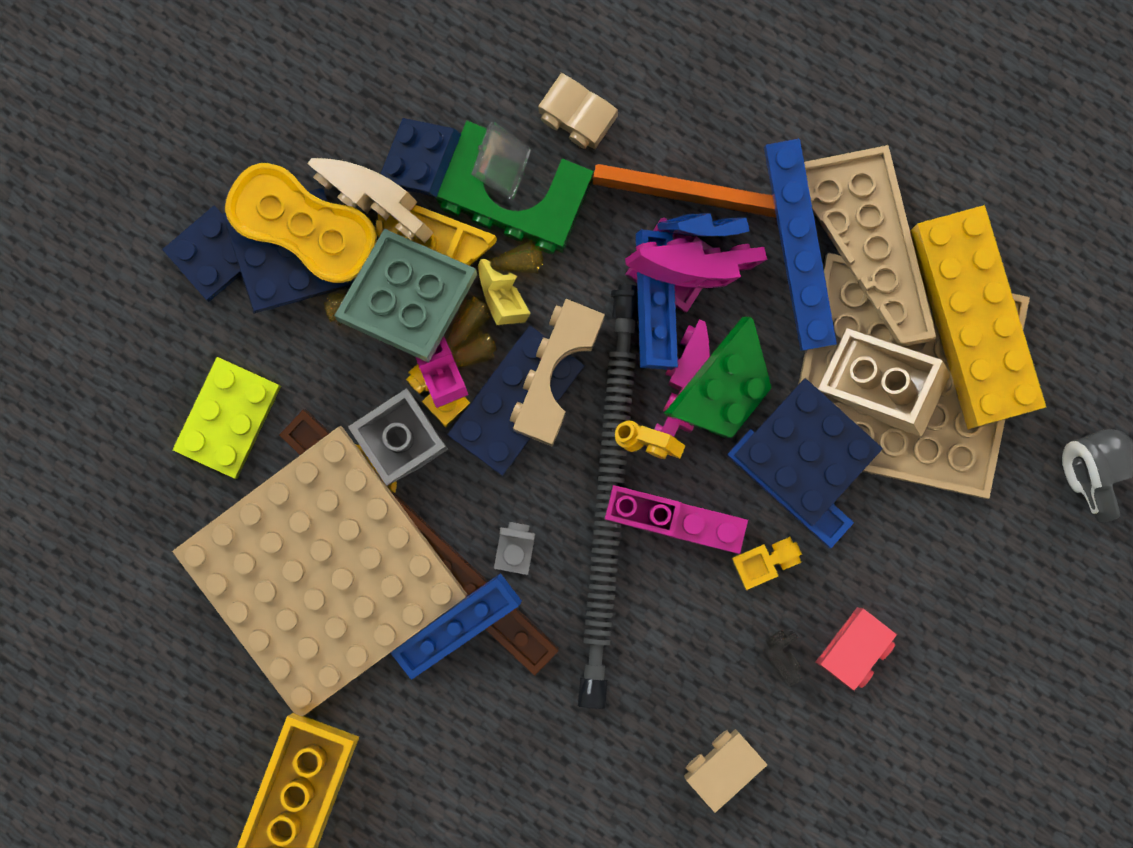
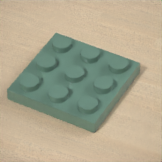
[334,229,478,363]

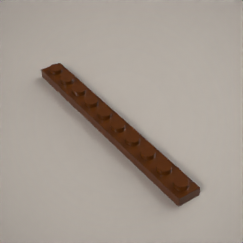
[279,409,559,676]

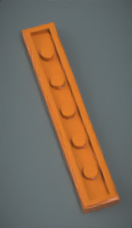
[593,164,776,218]

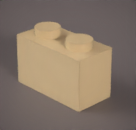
[684,729,767,813]

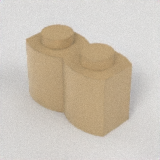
[538,73,618,149]

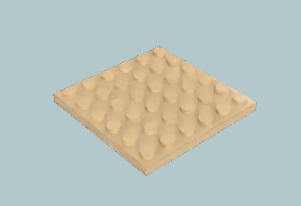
[798,253,1030,499]
[172,426,468,716]

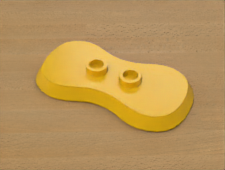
[225,163,377,283]

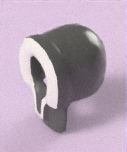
[1062,429,1133,523]

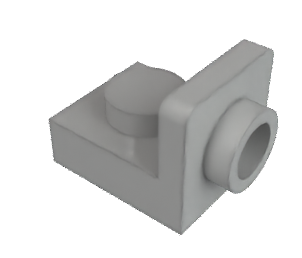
[494,522,536,575]

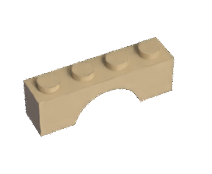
[510,299,605,447]

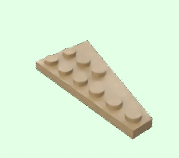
[804,145,936,347]

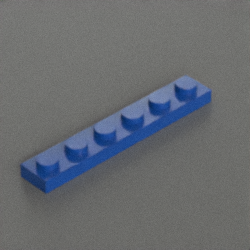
[764,139,837,351]

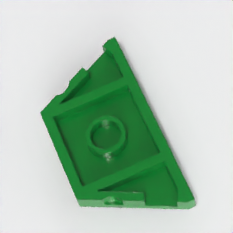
[664,317,772,438]

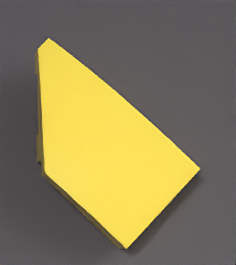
[477,259,531,325]

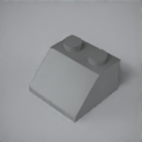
[348,388,448,486]

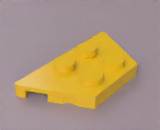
[376,205,497,266]

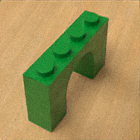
[436,120,594,254]

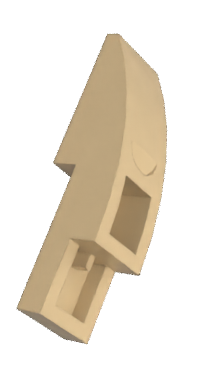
[307,158,433,243]

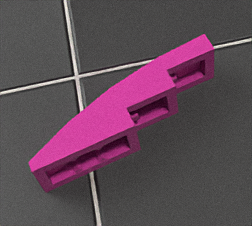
[415,336,469,408]

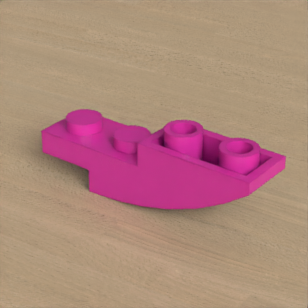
[625,238,767,288]
[654,319,710,437]
[605,485,748,554]

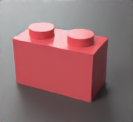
[816,607,897,691]

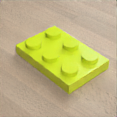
[173,357,281,479]

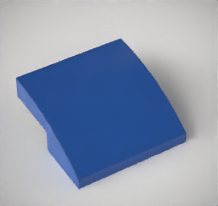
[657,213,750,236]

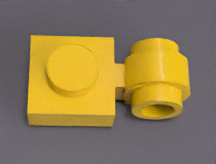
[406,364,470,428]
[615,421,685,459]
[732,537,802,590]

